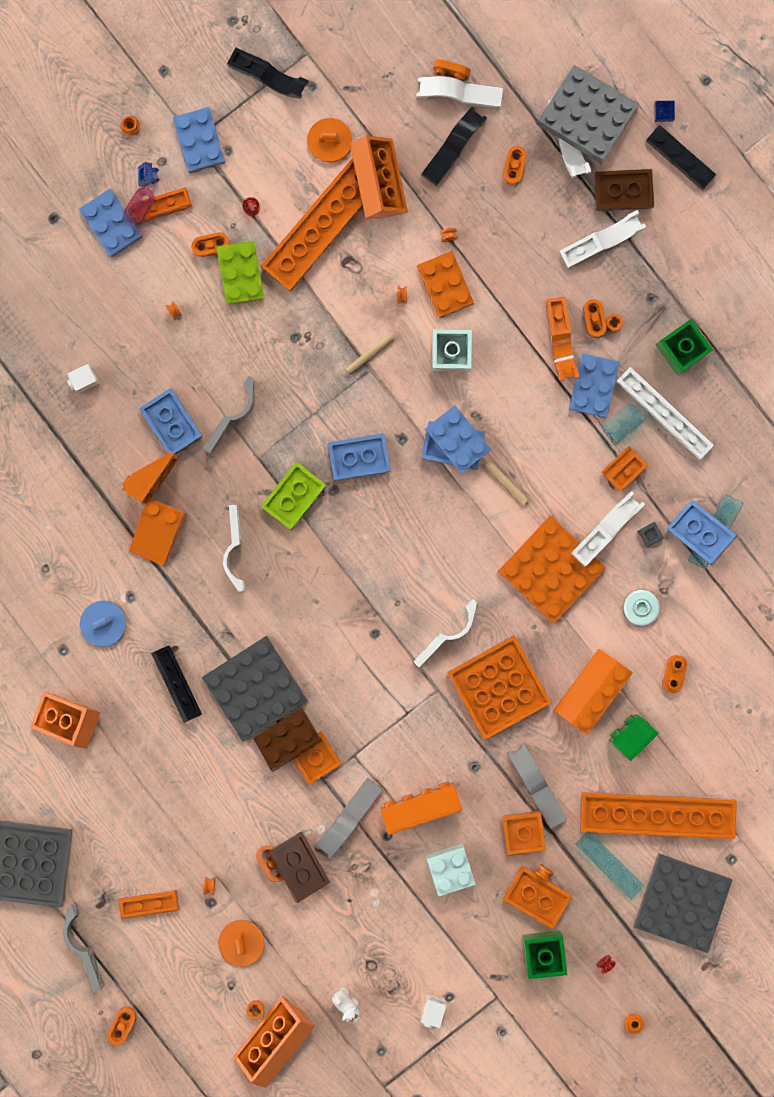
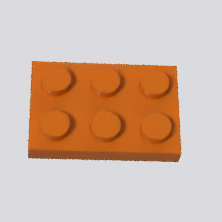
[417,251,474,318]
[502,865,572,929]

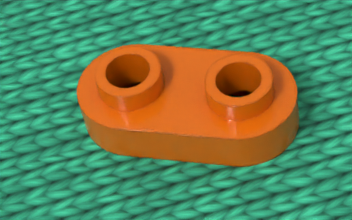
[433,59,471,82]
[503,146,526,185]
[191,232,230,257]
[583,299,607,338]
[662,655,687,693]
[256,846,283,882]
[107,1006,137,1046]

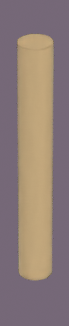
[345,333,394,374]
[483,459,529,505]

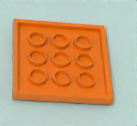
[498,515,606,624]
[447,635,552,740]

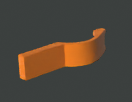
[546,297,579,381]

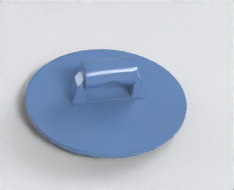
[80,601,126,647]

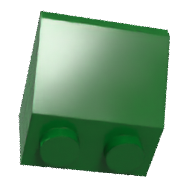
[609,714,659,761]

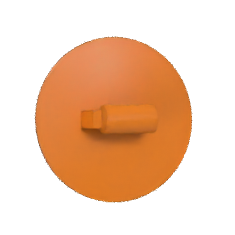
[307,118,352,162]
[218,920,264,967]

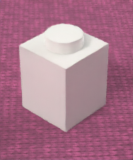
[67,364,100,394]
[421,995,446,1029]

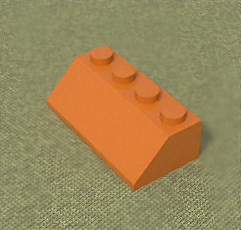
[350,135,408,219]
[554,649,633,735]
[381,781,463,835]
[233,996,315,1088]

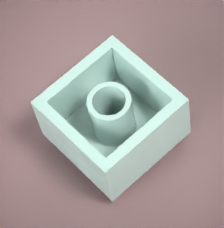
[432,330,472,372]
[426,843,476,896]

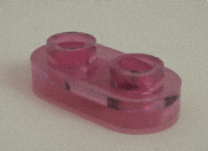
[124,187,155,224]

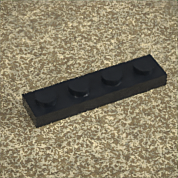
[646,125,717,191]
[151,645,202,723]

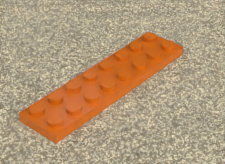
[261,158,363,292]
[580,792,737,839]

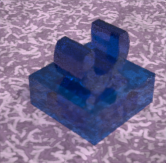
[654,100,675,122]
[138,162,159,187]

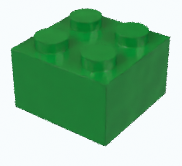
[656,319,713,376]
[522,931,567,979]

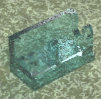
[601,401,645,446]

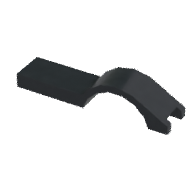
[227,47,310,99]
[421,107,487,187]

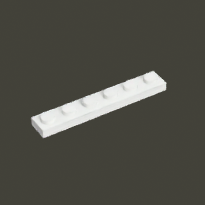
[616,367,714,460]

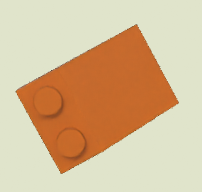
[122,452,179,504]
[129,497,187,566]
[30,692,101,749]

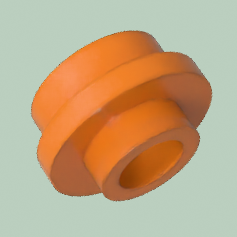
[121,116,140,135]
[624,1014,644,1034]

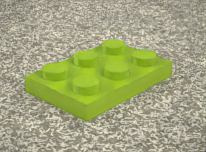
[216,241,264,304]
[261,462,327,530]

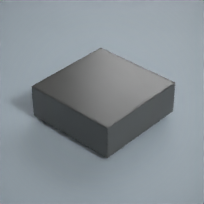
[637,522,664,548]

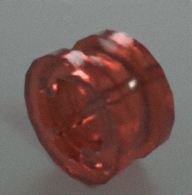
[242,197,260,216]
[596,955,616,974]

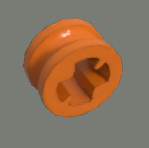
[440,228,458,242]
[397,286,407,303]
[165,301,183,320]
[606,314,623,332]
[535,864,554,882]
[203,877,215,895]
[247,1000,265,1020]

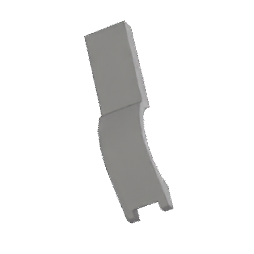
[204,376,255,455]
[507,743,567,829]
[315,778,383,859]
[63,903,105,992]

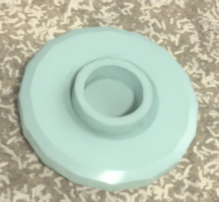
[623,590,660,626]

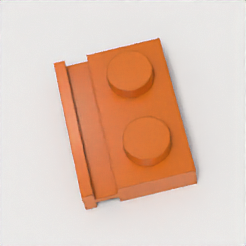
[601,446,648,492]

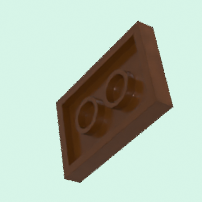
[594,169,654,211]
[254,708,322,772]
[268,832,330,903]

